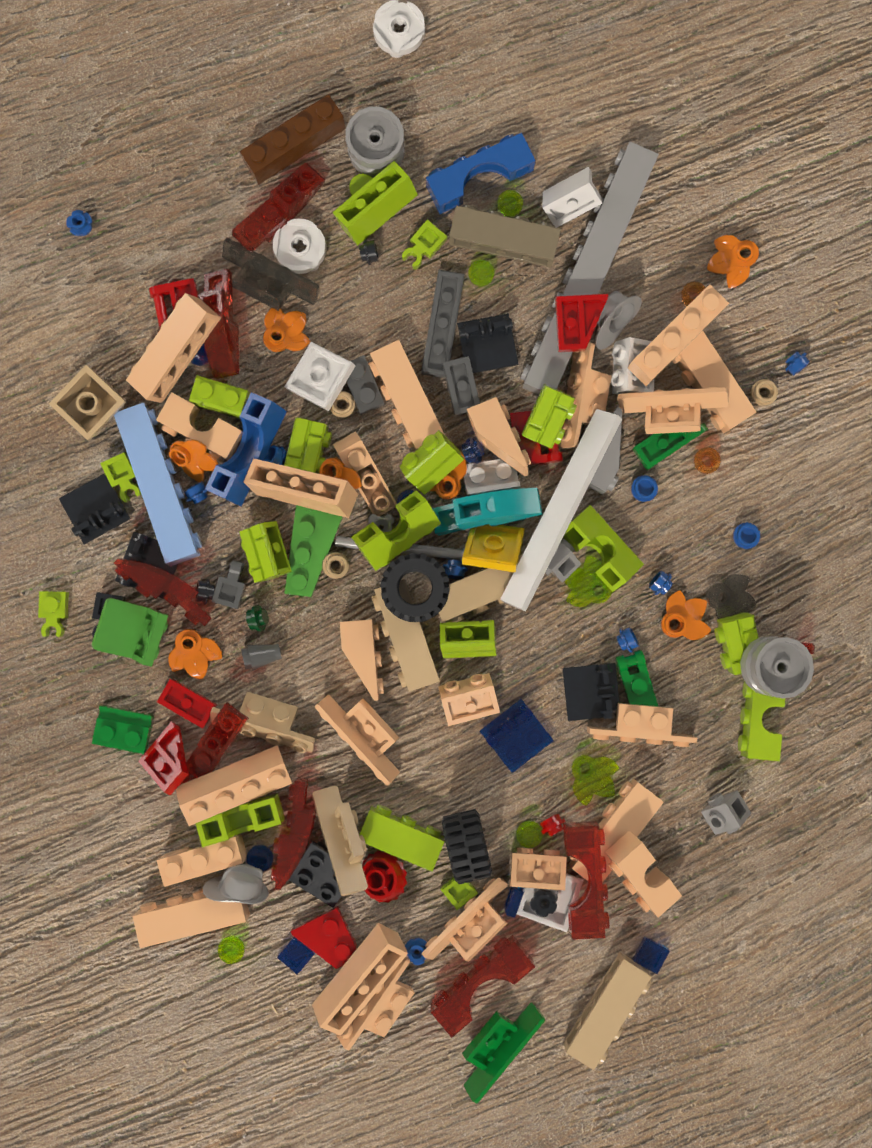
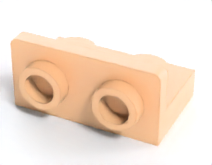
[438,673,500,726]
[510,847,567,890]

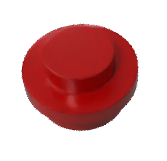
[540,813,566,837]

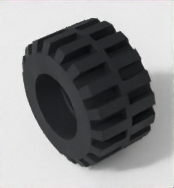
[380,553,450,622]
[442,809,492,884]

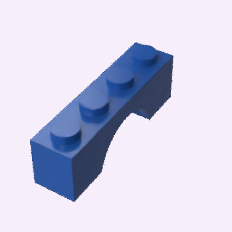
[426,133,536,215]
[205,392,287,507]

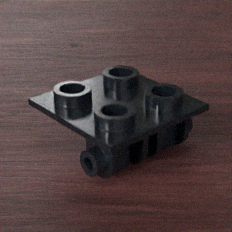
[457,313,519,373]
[59,473,131,545]
[115,531,178,599]
[562,663,620,721]
[289,841,342,908]

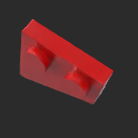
[555,294,608,352]
[138,721,188,795]
[290,906,358,969]

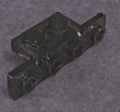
[222,237,319,311]

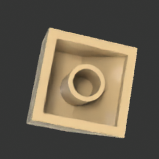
[49,365,126,441]

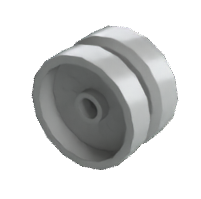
[346,107,405,178]
[740,636,814,699]

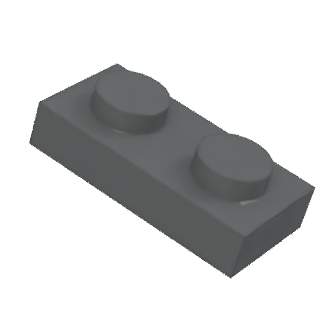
[347,355,385,415]
[442,356,480,415]

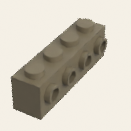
[449,205,561,268]

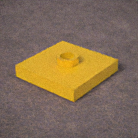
[462,524,525,572]

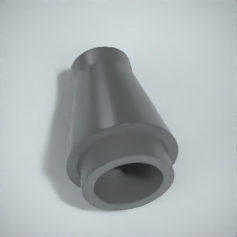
[241,644,282,671]

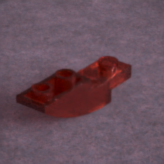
[232,162,325,253]
[198,268,239,379]
[113,558,212,626]
[180,702,249,785]
[271,778,316,890]

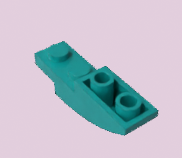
[432,488,542,536]

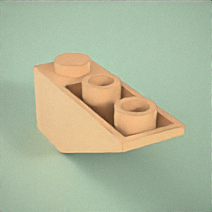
[467,397,531,477]
[333,431,397,516]
[340,619,384,701]

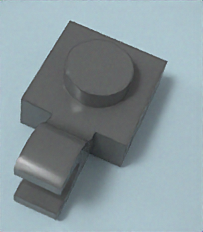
[212,560,246,609]

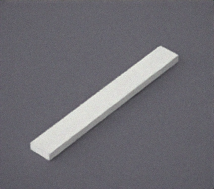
[500,409,622,612]

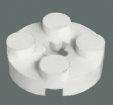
[373,0,425,58]
[273,219,326,274]

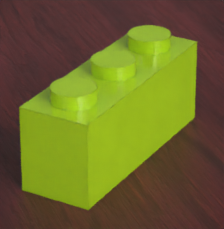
[332,161,418,246]
[359,805,445,872]

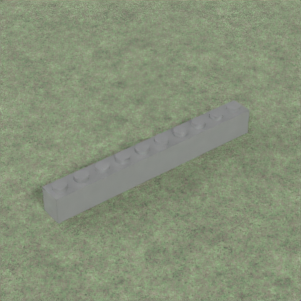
[520,142,659,395]

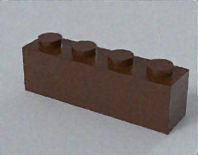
[239,94,346,185]

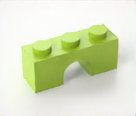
[351,490,441,571]
[563,505,644,592]
[738,682,786,762]
[195,793,286,847]

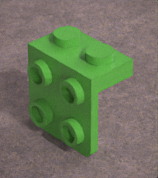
[92,598,168,667]

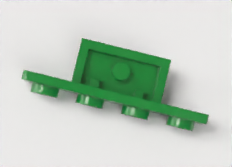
[462,1003,545,1104]

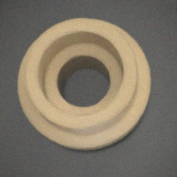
[751,379,778,406]
[330,391,355,418]
[322,552,349,579]

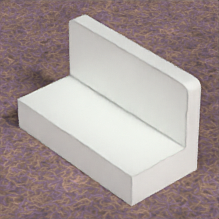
[542,167,602,228]

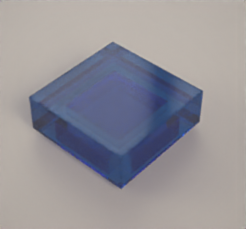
[504,887,524,918]
[632,936,670,975]
[277,937,315,975]

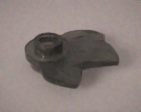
[706,574,756,619]

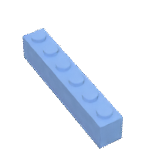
[114,403,202,566]

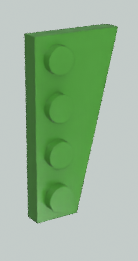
[285,505,343,597]

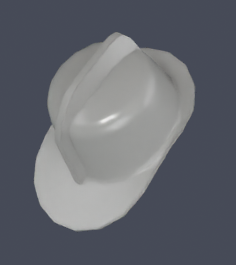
[596,291,642,350]
[203,864,269,904]

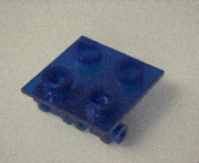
[479,699,554,773]

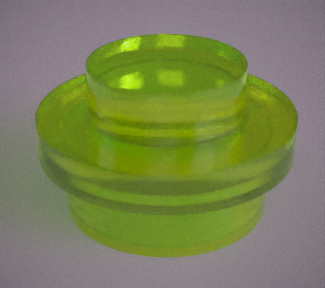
[497,190,523,217]
[468,260,495,287]
[516,820,543,848]
[218,936,245,964]

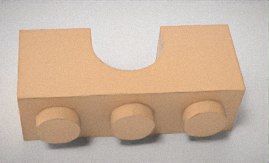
[156,392,243,462]
[605,831,682,918]
[157,833,248,887]

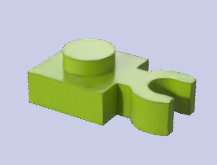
[402,220,447,270]
[100,452,141,502]
[38,591,69,637]

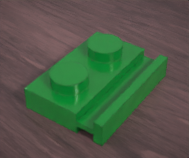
[92,705,154,754]

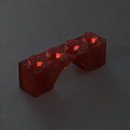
[563,821,610,940]
[431,935,535,1038]

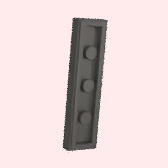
[421,270,464,378]

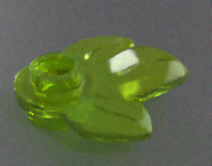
[564,555,612,607]
[571,755,620,806]

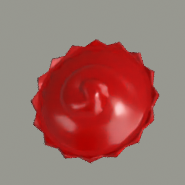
[362,850,407,903]

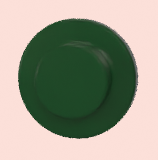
[246,605,269,632]

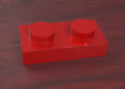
[157,678,218,729]

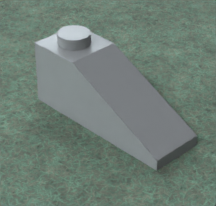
[588,407,622,495]

